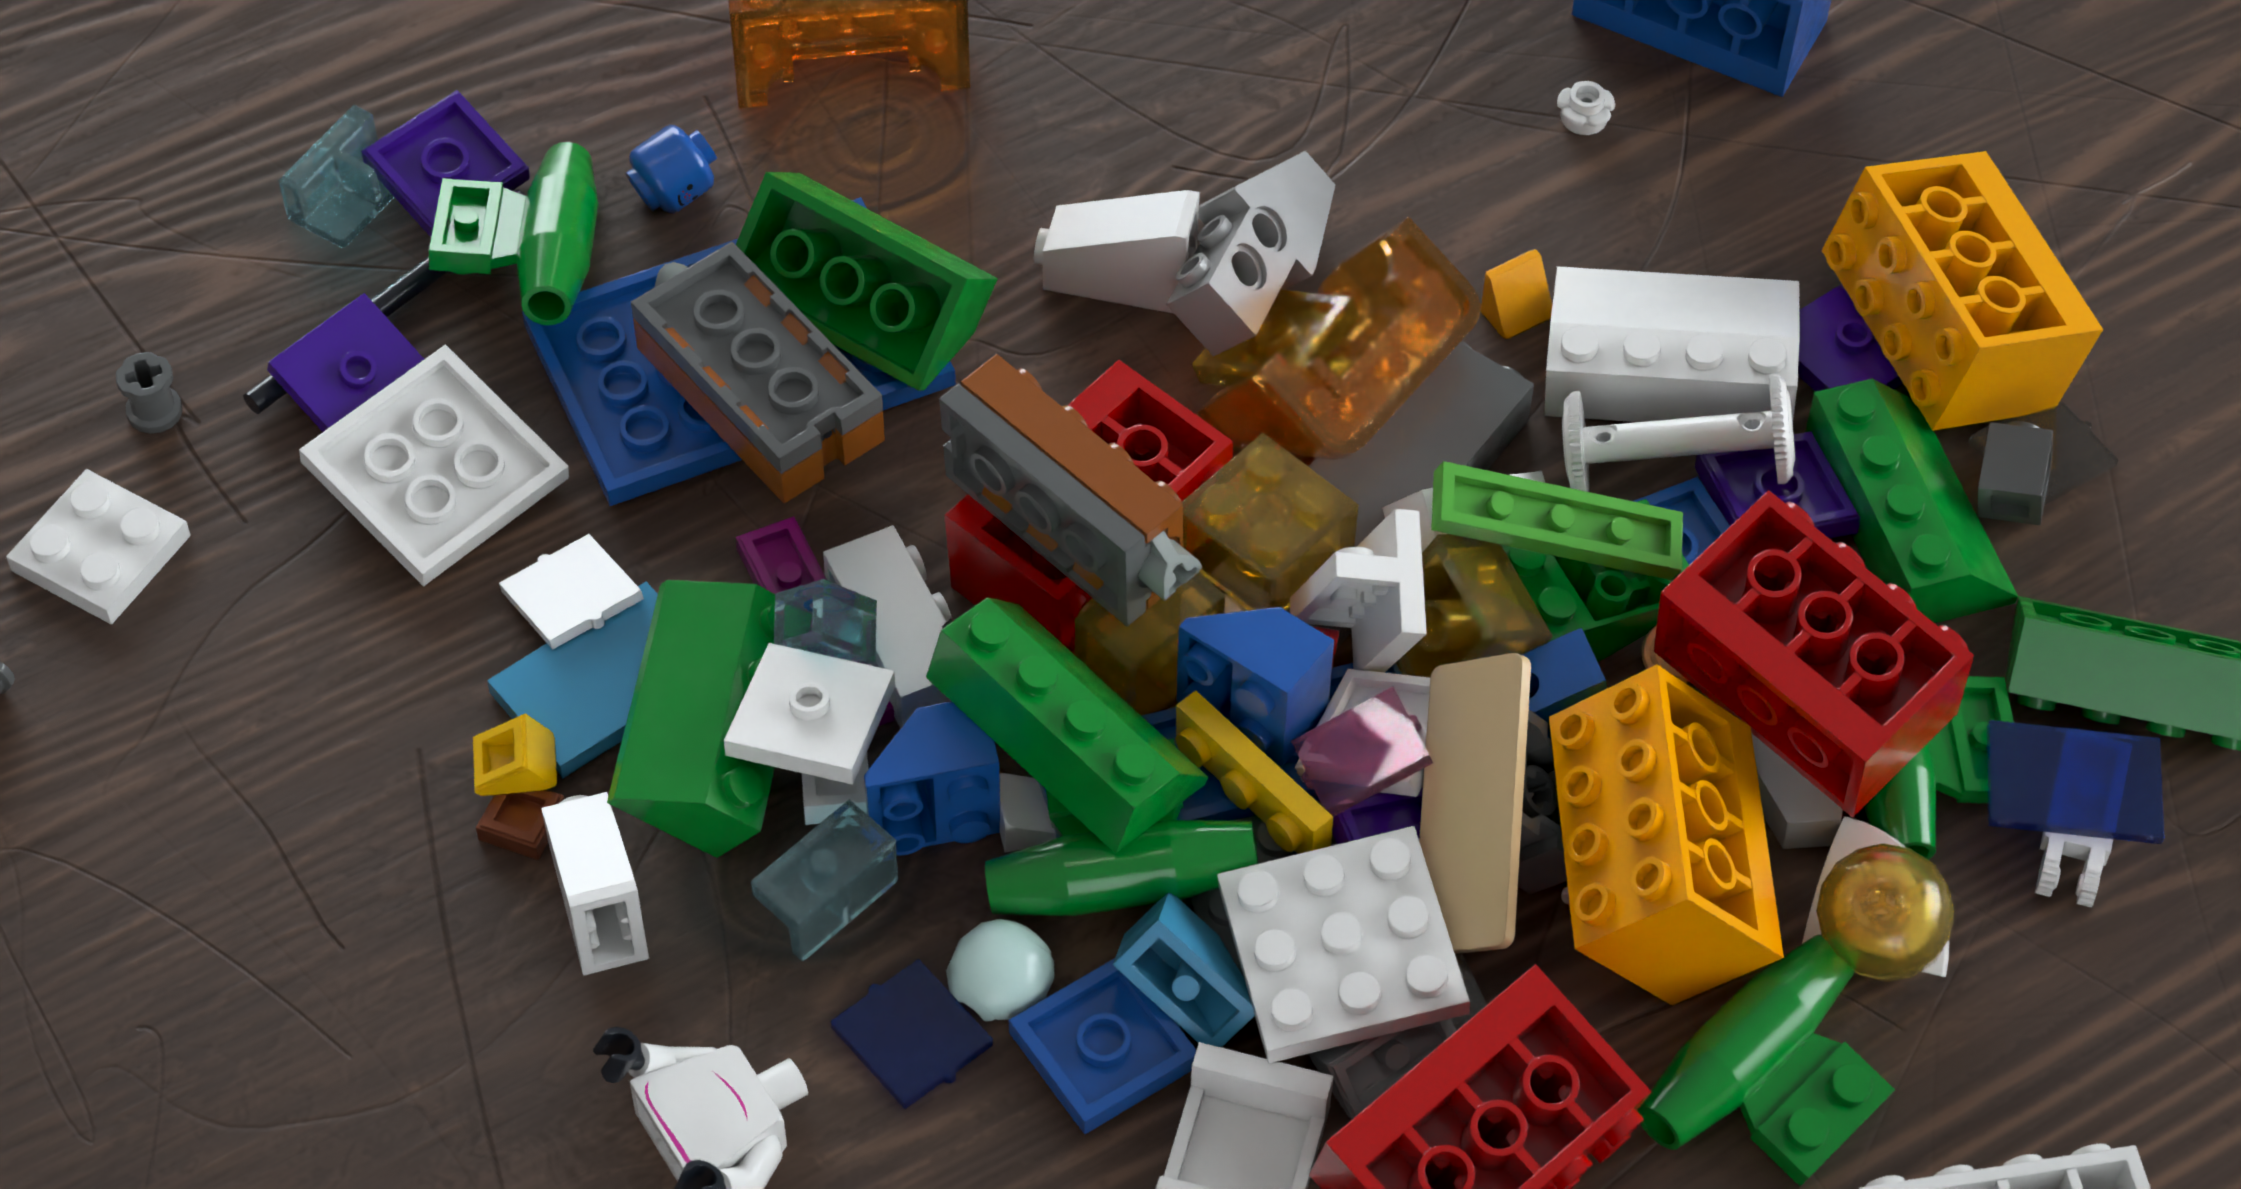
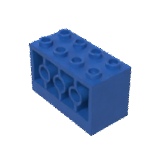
[1572,0,1831,97]

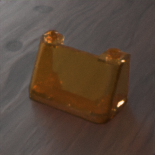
[728,0,970,108]
[1196,216,1481,460]

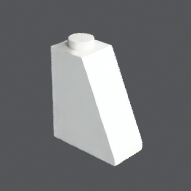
[1034,190,1200,313]
[541,792,649,976]

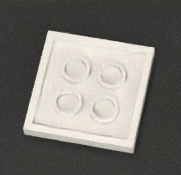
[299,344,569,587]
[1217,826,1470,1064]

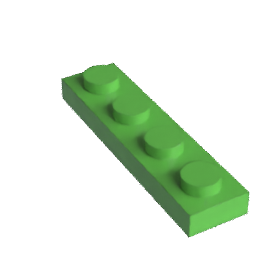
[1431,461,1683,580]

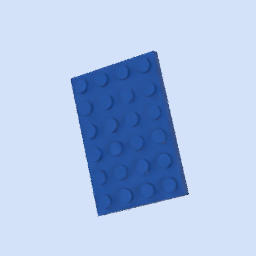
[522,197,956,506]

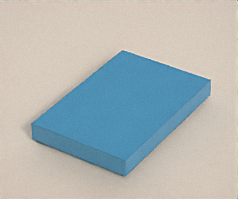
[487,581,658,778]

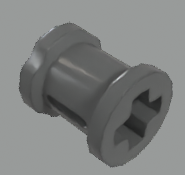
[116,352,183,434]

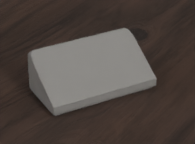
[1309,1019,1456,1119]

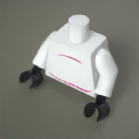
[593,1027,808,1189]

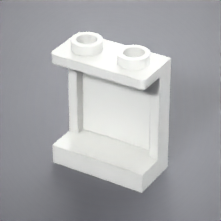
[1156,1042,1333,1189]

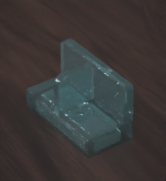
[278,105,394,247]
[751,799,898,961]

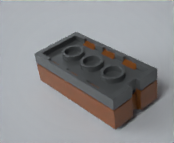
[631,242,885,504]
[939,354,1202,627]

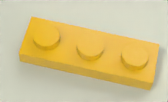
[1175,690,1333,854]

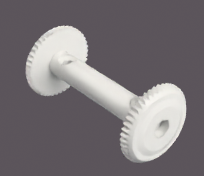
[1562,374,1795,492]

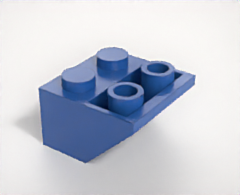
[1176,607,1334,767]
[864,702,1000,857]

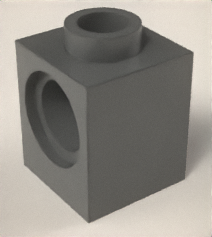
[1978,421,2053,525]

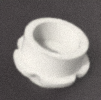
[1557,81,1615,135]

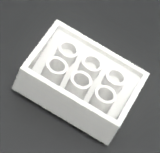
[1544,267,1800,422]

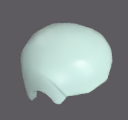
[946,919,1054,1021]

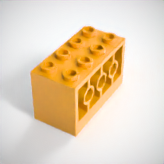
[1821,151,2104,431]
[1549,665,1784,1005]

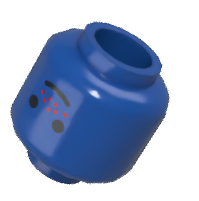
[625,125,717,213]

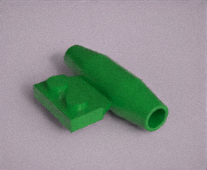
[429,142,598,325]
[1863,676,2028,866]
[985,738,1259,916]
[1637,934,1895,1187]

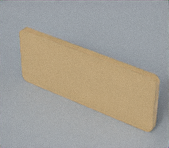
[1419,653,1531,954]

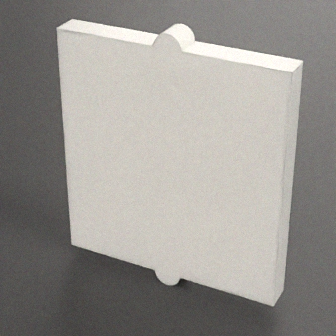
[499,534,644,650]

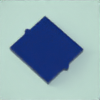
[831,959,993,1109]

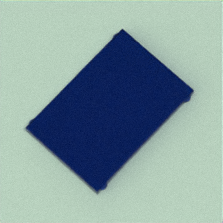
[1987,720,2165,844]

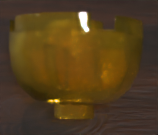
[1816,843,1955,982]

